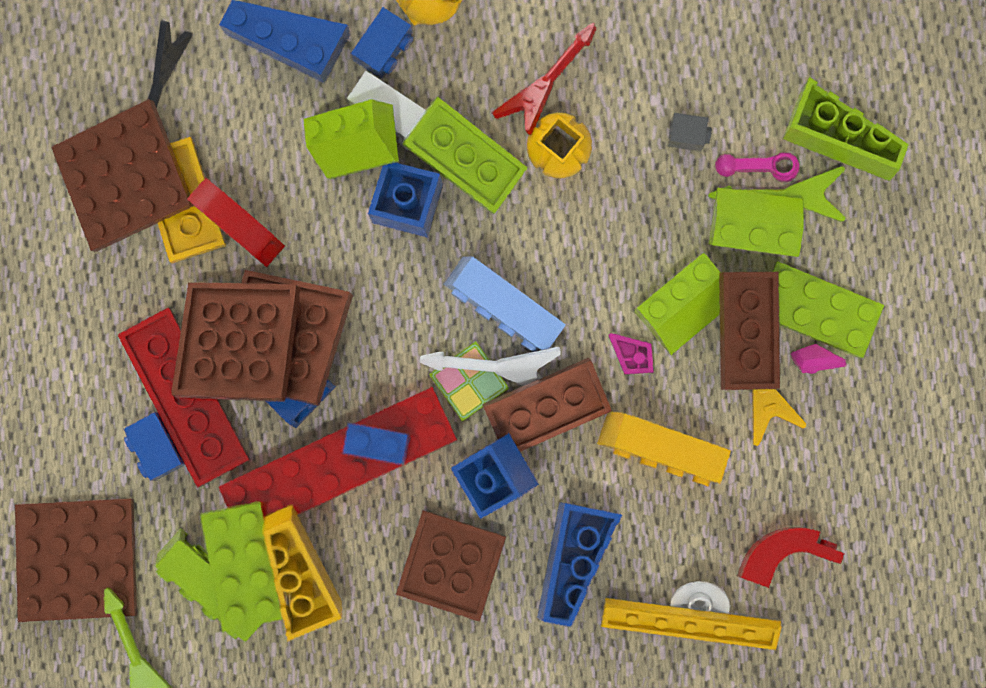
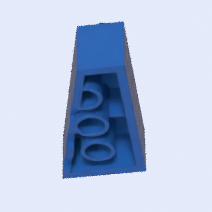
[219,0,351,83]
[537,502,622,627]

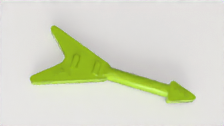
[708,166,846,222]
[104,587,172,688]

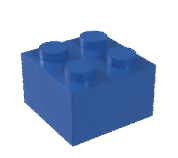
[368,163,443,237]
[451,434,539,519]

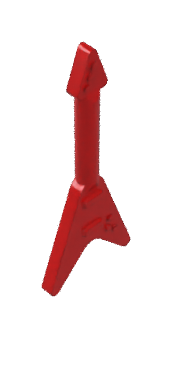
[492,23,597,135]

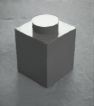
[667,113,712,152]

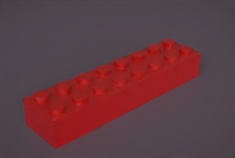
[218,387,458,520]

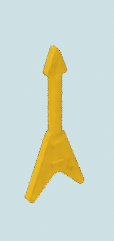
[752,389,806,446]

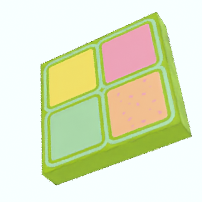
[429,341,509,422]

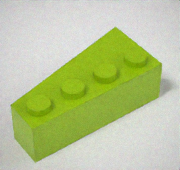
[783,77,909,181]
[155,528,261,642]

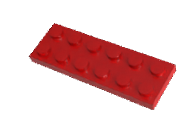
[117,307,251,488]

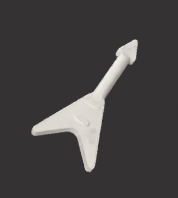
[420,347,561,386]

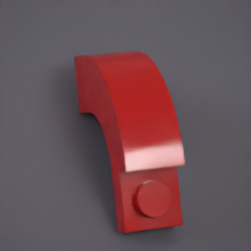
[187,177,285,267]
[737,527,845,588]

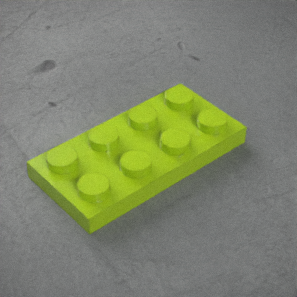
[402,97,528,214]
[772,261,884,359]
[200,501,282,632]

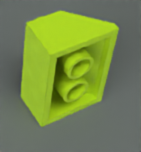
[303,99,399,179]
[709,187,804,257]
[634,252,720,355]

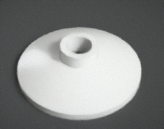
[670,582,730,614]

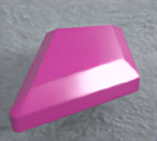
[608,333,653,375]
[791,344,847,374]

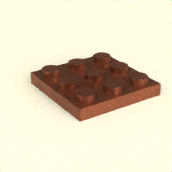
[396,510,506,622]

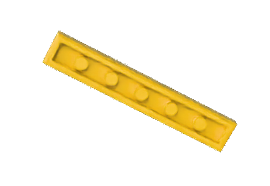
[601,598,782,650]

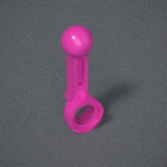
[715,152,800,182]

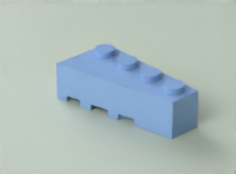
[443,256,566,352]

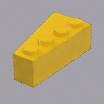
[597,412,731,487]
[263,505,342,642]

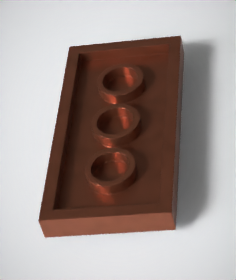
[719,272,780,390]
[482,357,612,452]

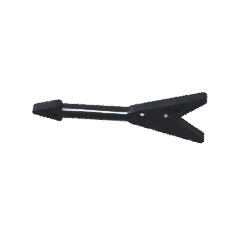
[147,20,193,108]

